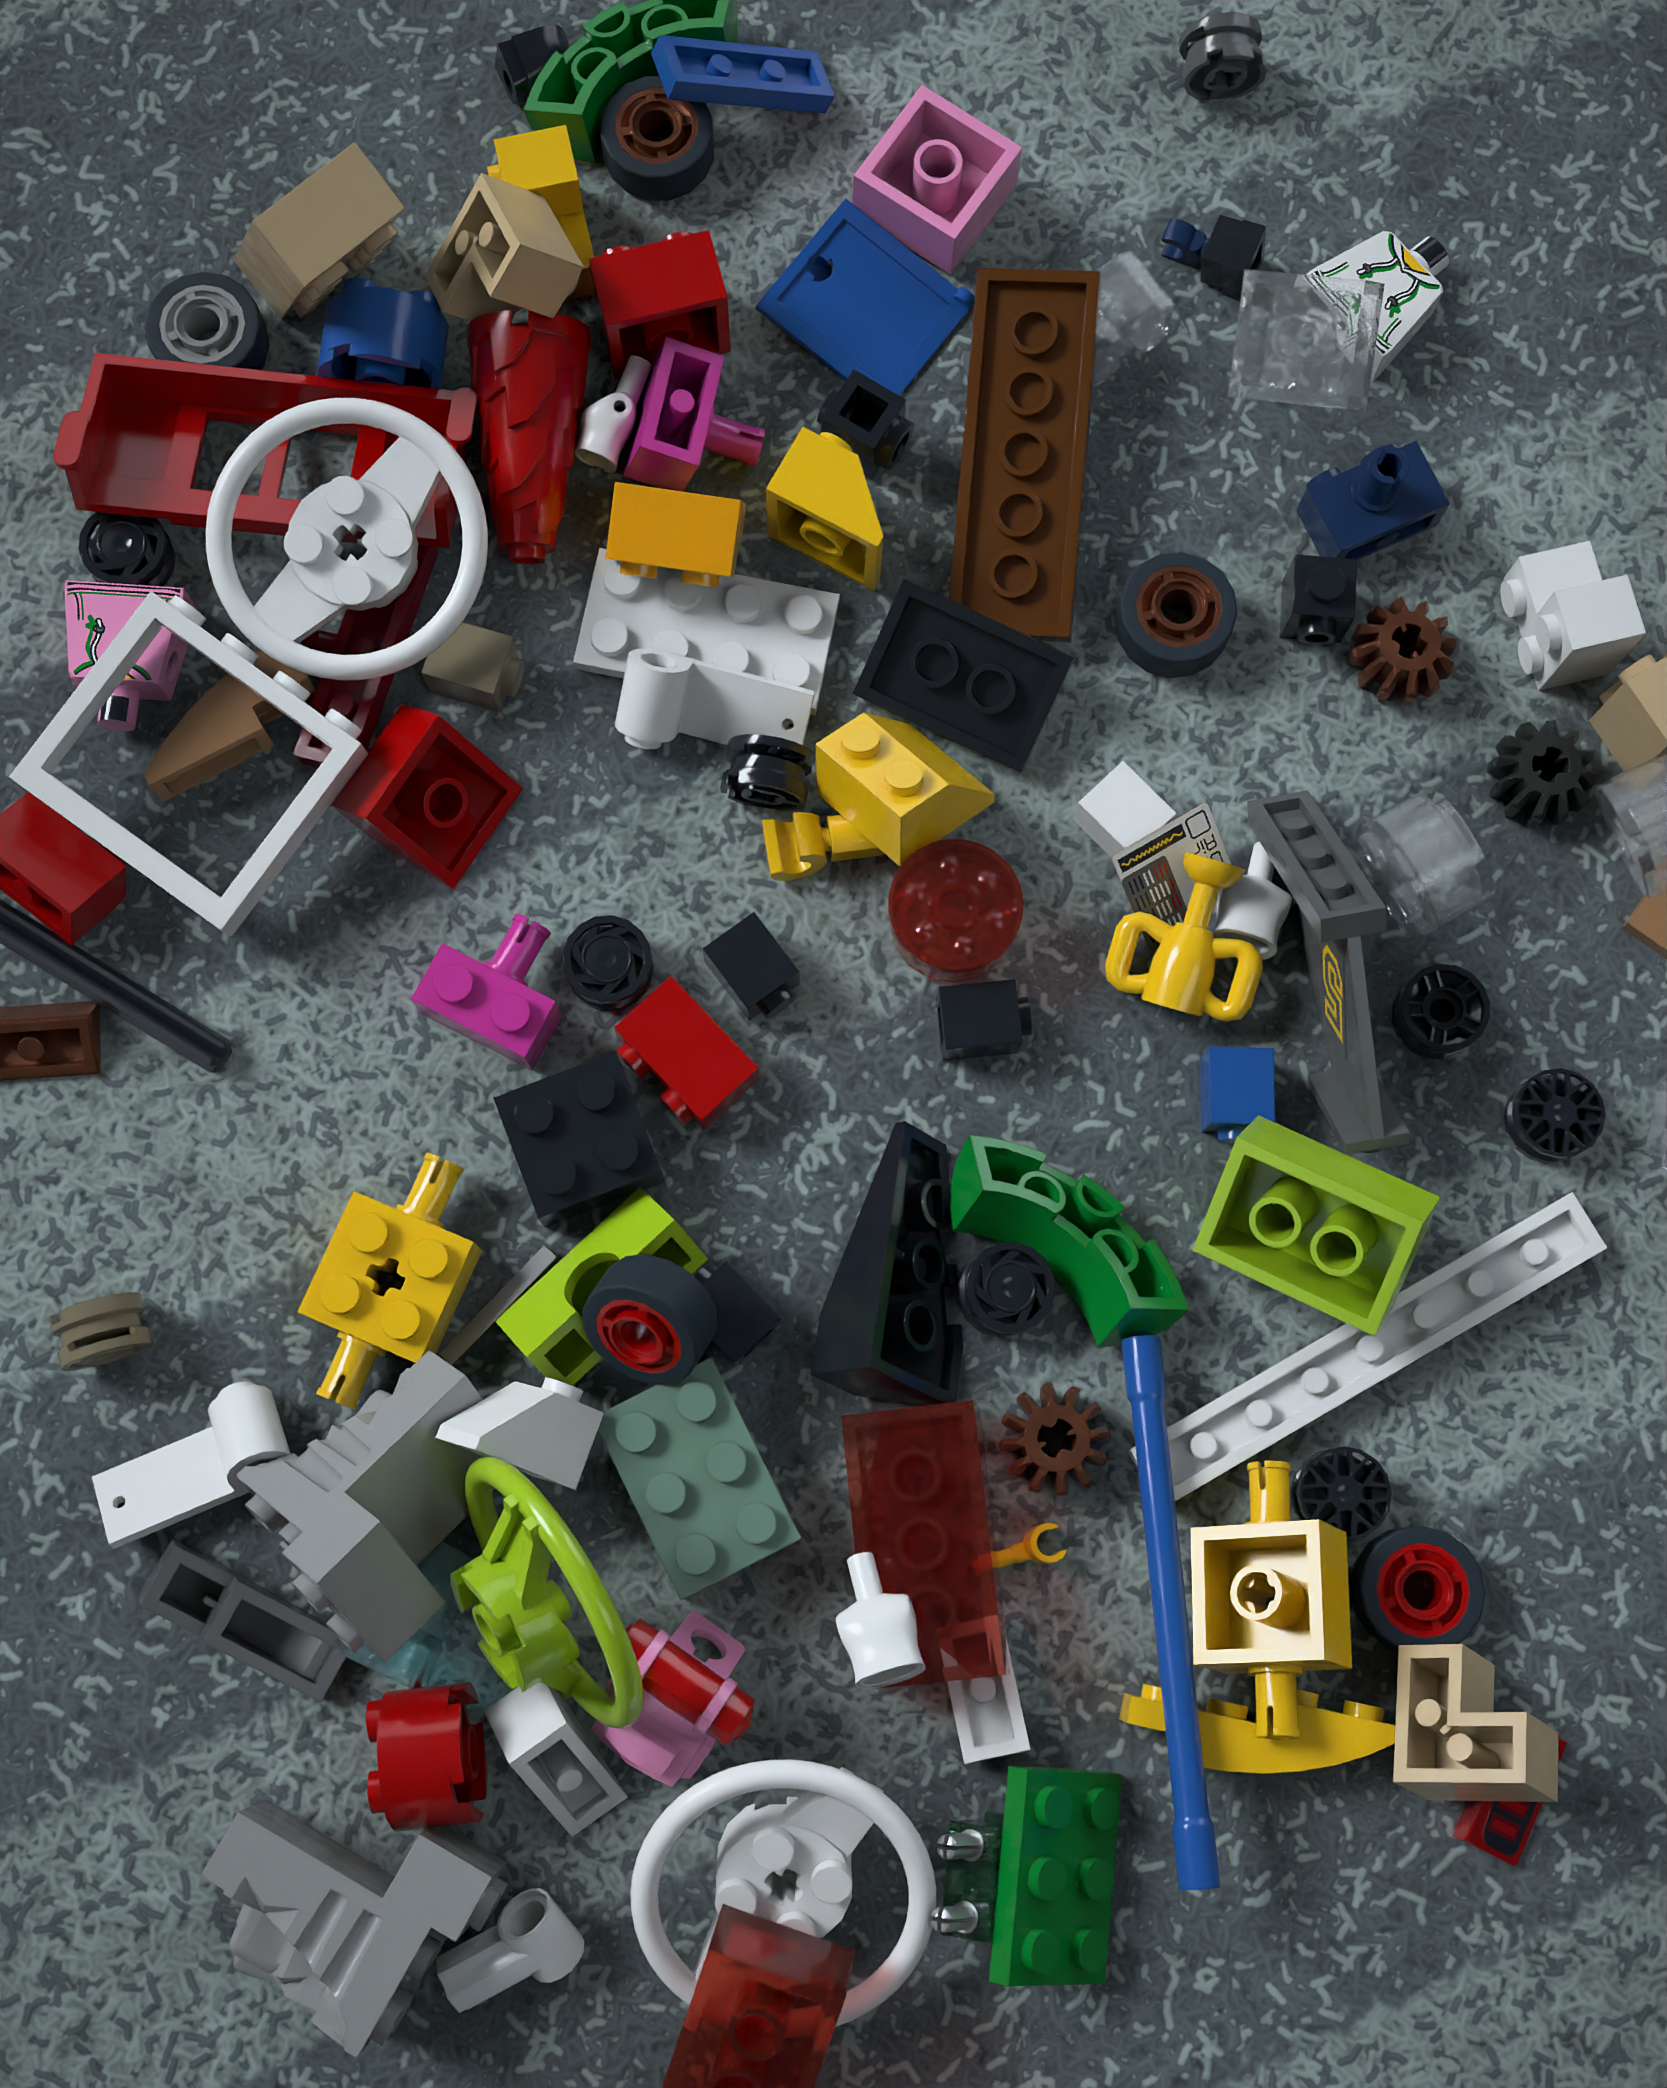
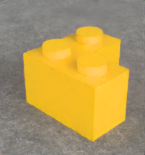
[487,125,594,300]

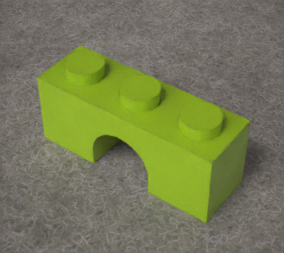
[495,1187,708,1386]

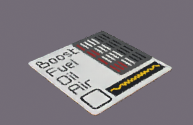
[1112,803,1231,950]

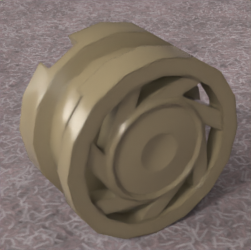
[48,1292,154,1371]

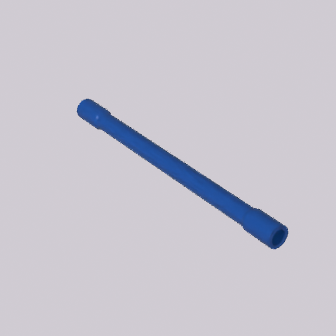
[1121,1335,1221,1890]

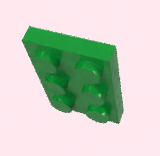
[989,1766,1122,1987]

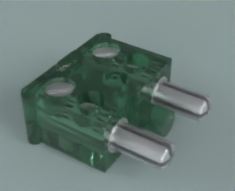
[931,1812,1004,1943]

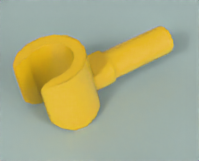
[972,1523,1067,1576]

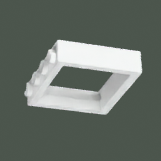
[9,591,368,936]

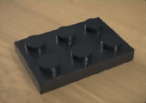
[853,579,1076,772]

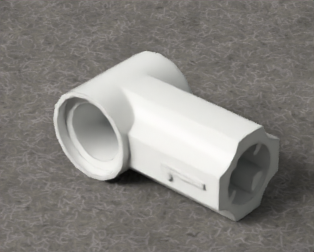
[436,1888,584,2013]

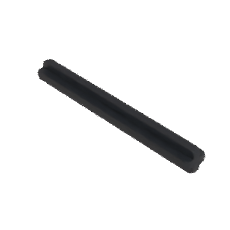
[0,899,232,1073]

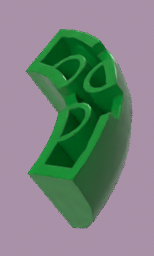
[524,0,738,163]
[950,1135,1189,1348]

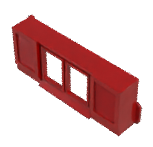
[53,353,477,548]

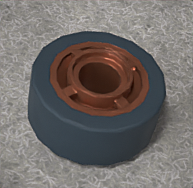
[601,76,714,201]
[1115,552,1237,678]

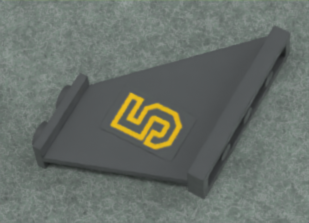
[1247,790,1410,1155]

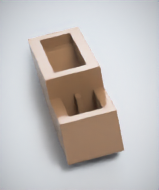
[143,650,316,802]

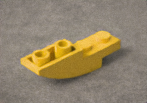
[1119,1683,1395,1774]

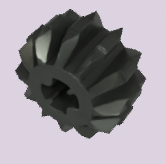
[1486,719,1599,828]

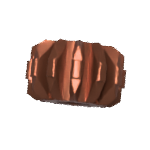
[1349,596,1458,706]
[998,1383,1111,1497]

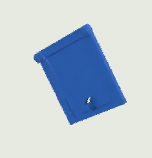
[755,198,975,395]

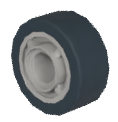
[145,272,270,370]

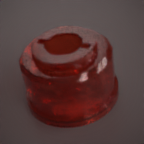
[888,839,1024,983]

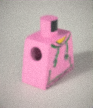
[64,580,197,731]

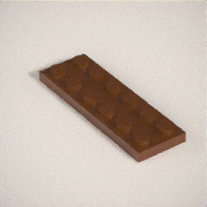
[949,268,1102,643]

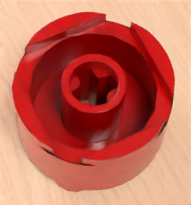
[366,1682,487,1832]

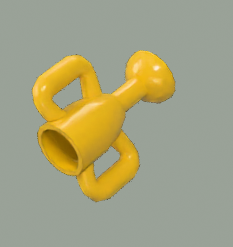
[1105,852,1263,1022]

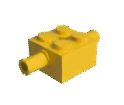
[298,1152,482,1410]
[1191,1461,1352,1740]

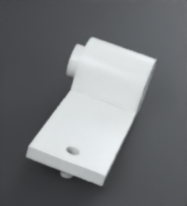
[615,648,816,749]
[92,1382,290,1549]

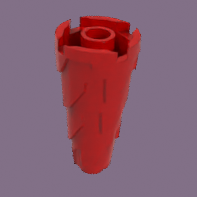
[467,310,591,565]

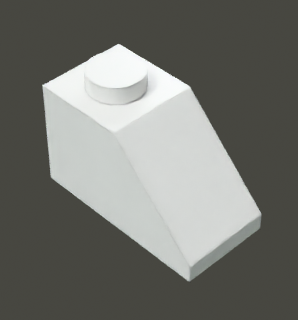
[435,1377,604,1490]
[484,1682,628,1837]

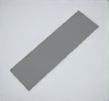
[440,1246,557,1366]

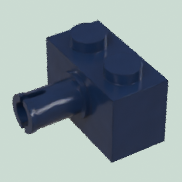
[1296,440,1450,560]

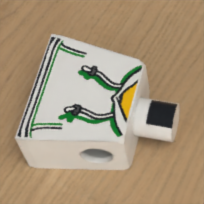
[1296,231,1449,382]

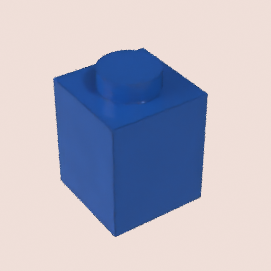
[1201,1047,1275,1145]

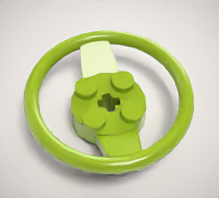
[450,1456,644,1729]

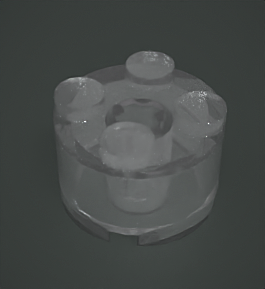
[1595,753,1667,899]
[1354,787,1495,936]

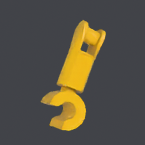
[762,812,885,881]

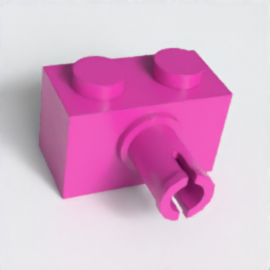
[623,337,765,492]
[411,913,562,1071]

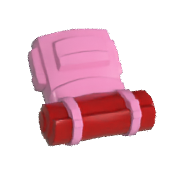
[591,1611,755,1787]

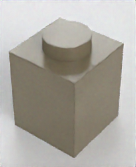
[422,622,524,712]

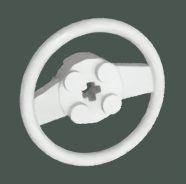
[206,398,488,680]
[630,1759,936,2035]

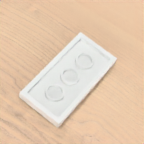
[573,548,840,716]

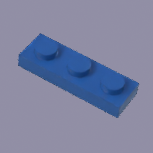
[651,35,835,113]

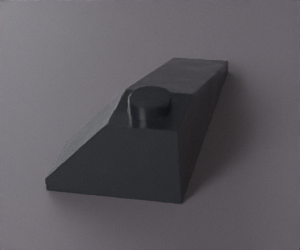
[811,1121,963,1410]

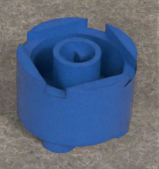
[317,277,449,389]

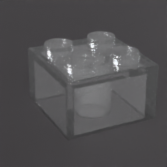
[1228,269,1385,410]

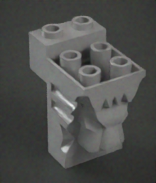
[236,1350,494,1663]
[201,1799,509,2058]

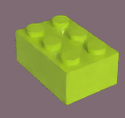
[1192,1115,1441,1336]

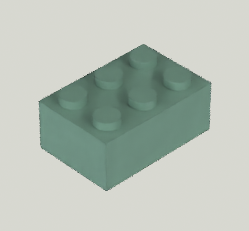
[598,1357,802,1601]

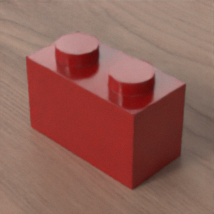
[0,791,126,946]
[614,976,760,1130]

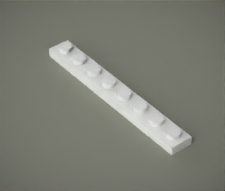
[1127,1192,1607,1501]

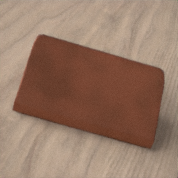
[0,1001,101,1081]

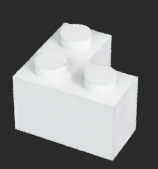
[1500,541,1646,691]

